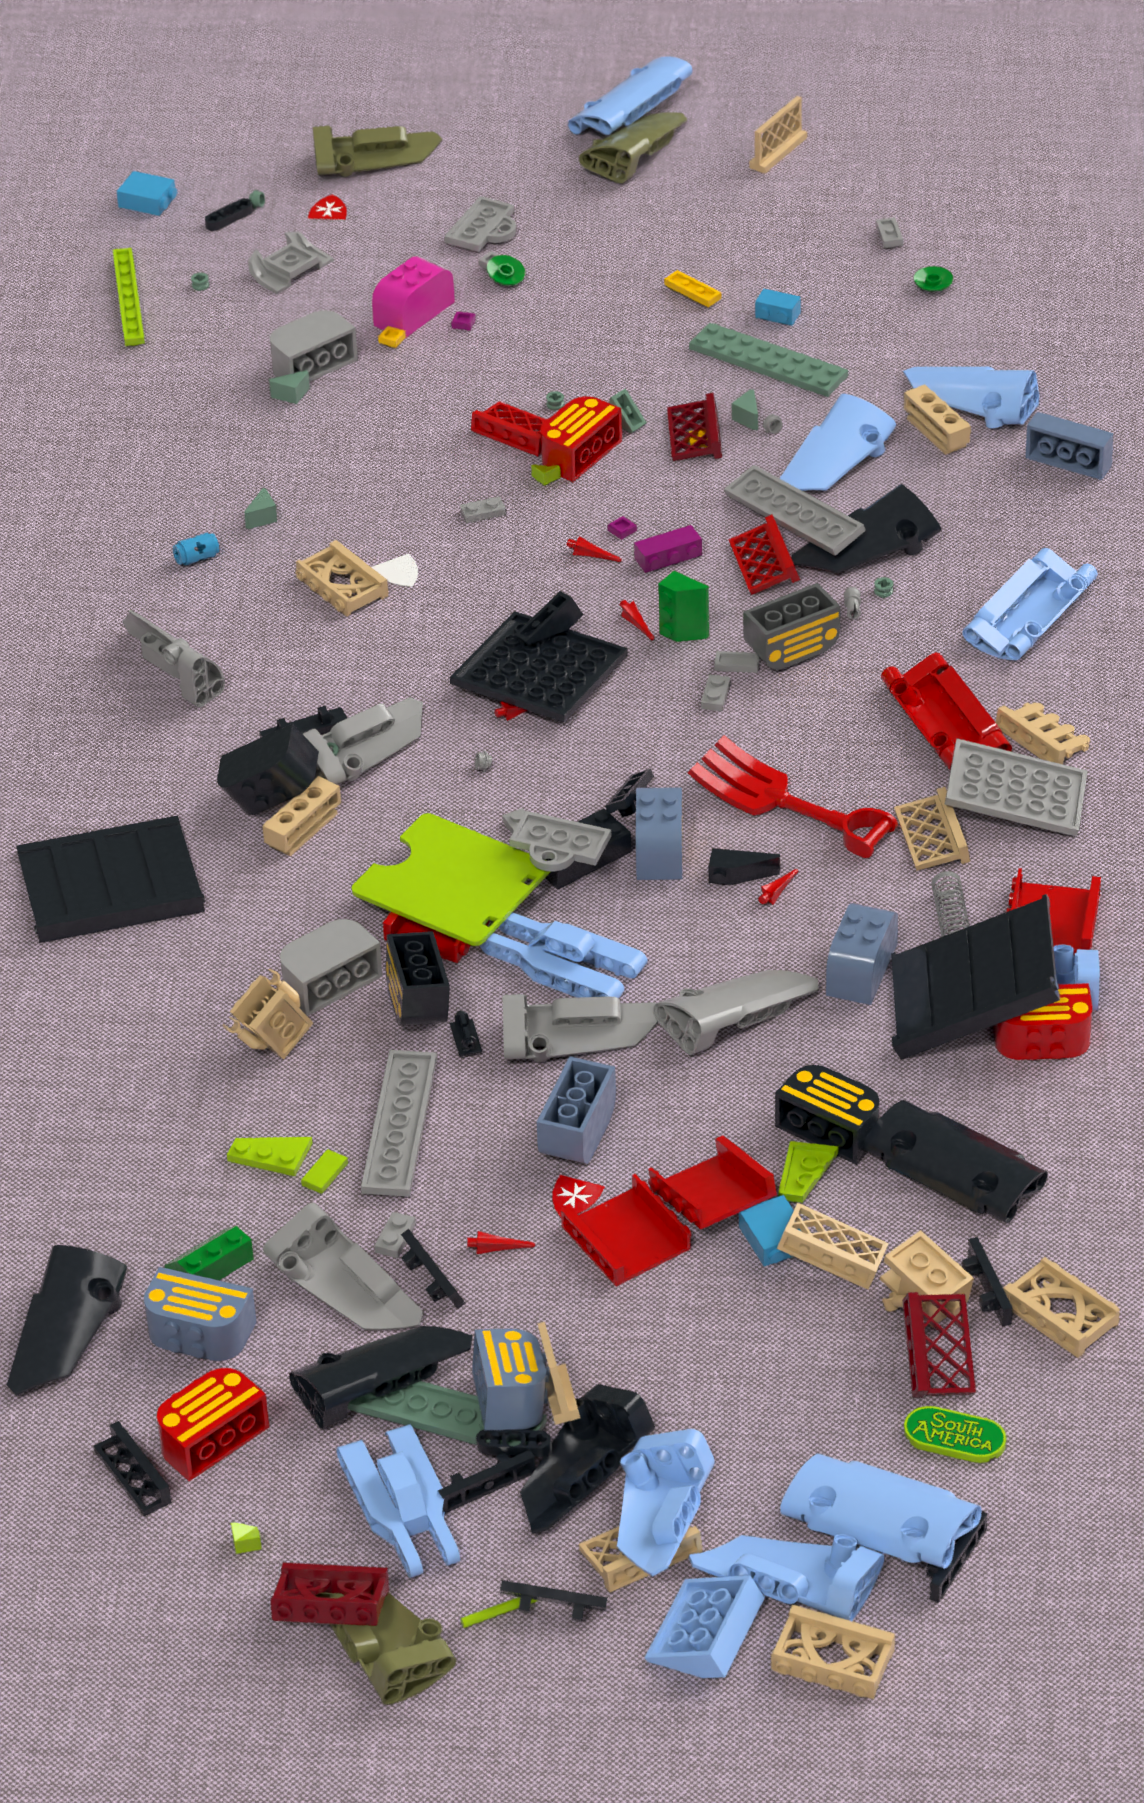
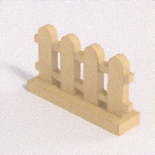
[996,702,1090,764]

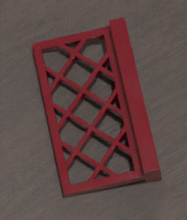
[667,392,723,461]
[902,1292,976,1398]

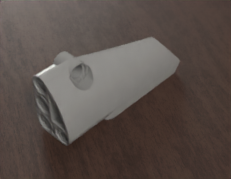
[122,610,225,708]
[303,697,423,785]
[653,970,818,1055]
[503,994,658,1062]
[263,1203,423,1330]

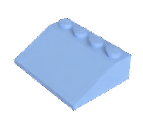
[645,1575,764,1678]

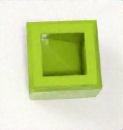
[531,464,561,486]
[231,1522,262,1554]

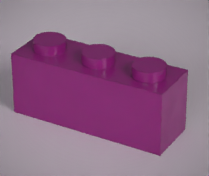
[634,525,702,573]

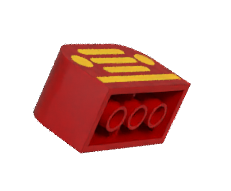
[540,396,622,482]
[993,983,1092,1060]
[157,1368,270,1482]

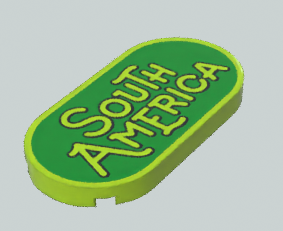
[904,1406,1006,1463]

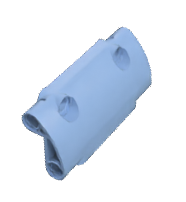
[568,56,693,135]
[962,548,1098,660]
[780,1453,982,1569]

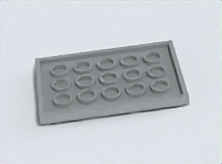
[944,739,1087,837]

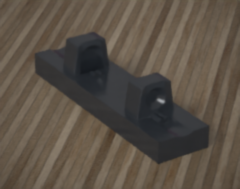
[259,706,348,738]
[605,768,654,817]
[401,1228,466,1309]
[962,1237,1013,1327]
[438,1450,535,1513]
[926,1511,988,1603]
[500,1580,608,1622]

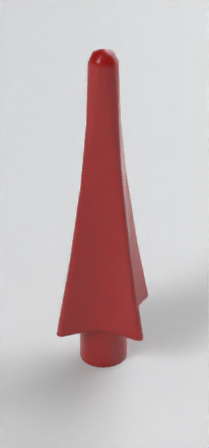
[566,536,622,562]
[619,600,655,641]
[494,701,528,721]
[758,869,799,905]
[467,1231,535,1255]

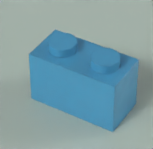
[755,289,801,326]

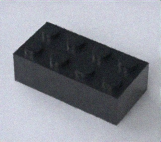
[545,808,631,890]

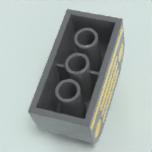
[743,583,841,670]

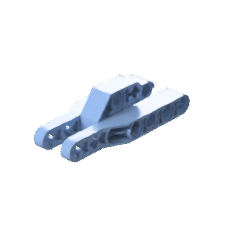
[480,912,648,998]
[336,1424,460,1578]

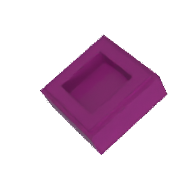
[451,311,476,331]
[607,516,637,540]

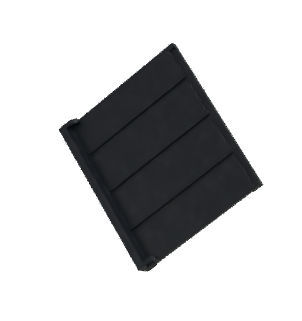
[16,815,205,943]
[891,894,1060,1060]

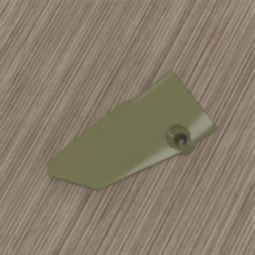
[579,112,687,183]
[313,125,442,177]
[314,1592,456,1705]

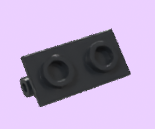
[449,1010,482,1056]

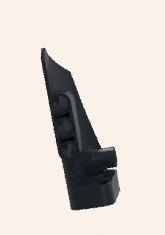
[791,484,942,573]
[7,1245,128,1396]
[289,1326,473,1429]
[520,1384,655,1534]

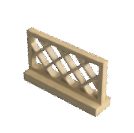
[749,96,807,174]
[894,787,970,871]
[777,1203,889,1290]
[538,1322,580,1425]
[579,1526,703,1592]

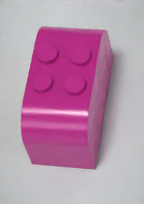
[372,256,455,338]

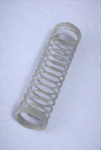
[931,871,969,937]

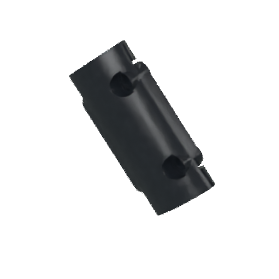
[863,1100,1048,1223]

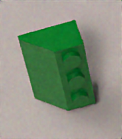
[658,571,709,642]
[164,1226,254,1280]

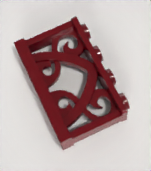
[270,1562,389,1626]

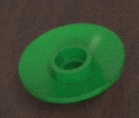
[487,255,525,286]
[914,266,953,291]

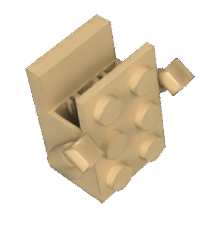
[223,969,313,1060]
[880,1230,974,1328]

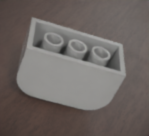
[270,310,358,382]
[280,919,383,1016]

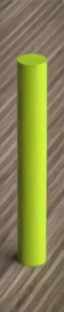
[460,1597,538,1628]

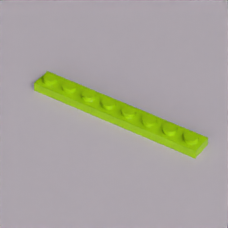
[113,247,145,346]

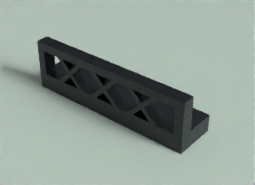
[93,1421,172,1517]

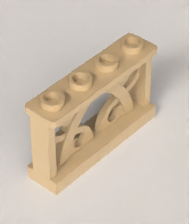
[295,540,388,617]
[1003,1257,1120,1358]
[771,1605,895,1699]

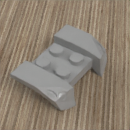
[248,232,334,294]

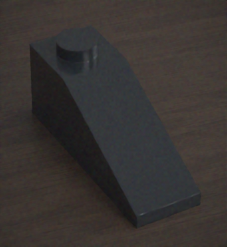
[515,591,584,645]
[708,848,780,885]

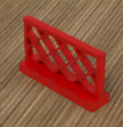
[471,401,547,457]
[729,514,800,595]

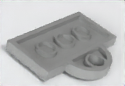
[444,196,516,252]
[509,811,611,871]

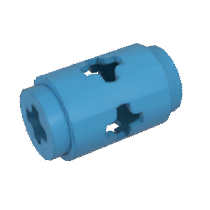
[172,532,220,566]

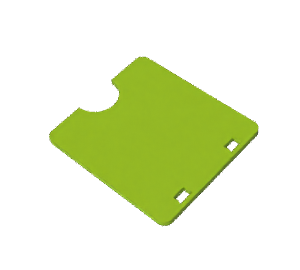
[352,813,551,946]

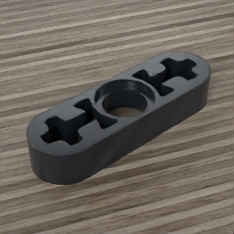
[205,198,253,231]
[476,1429,552,1457]

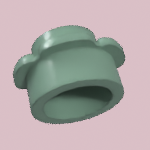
[249,190,265,209]

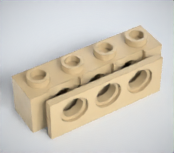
[904,384,971,455]
[263,776,341,856]

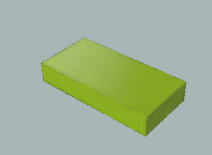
[301,1149,348,1194]

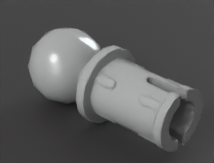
[844,587,861,619]

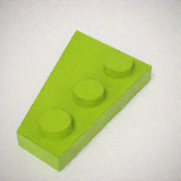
[227,1137,313,1177]
[778,1141,838,1203]

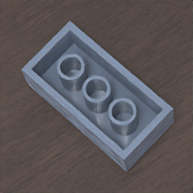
[1026,412,1114,480]

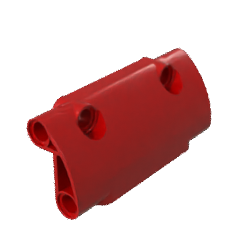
[881,653,1012,770]

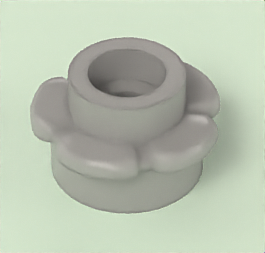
[763,414,783,434]
[475,750,492,772]

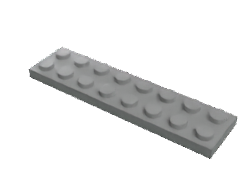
[724,465,866,555]
[361,1050,437,1197]

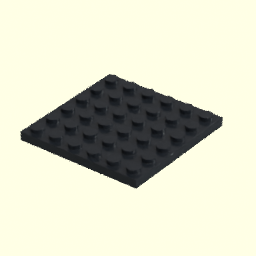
[450,611,628,722]

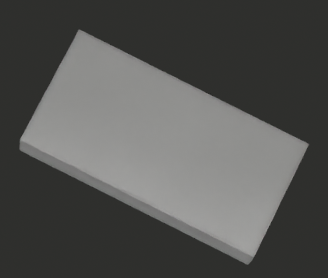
[714,651,760,673]

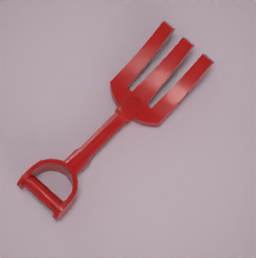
[688,735,898,858]

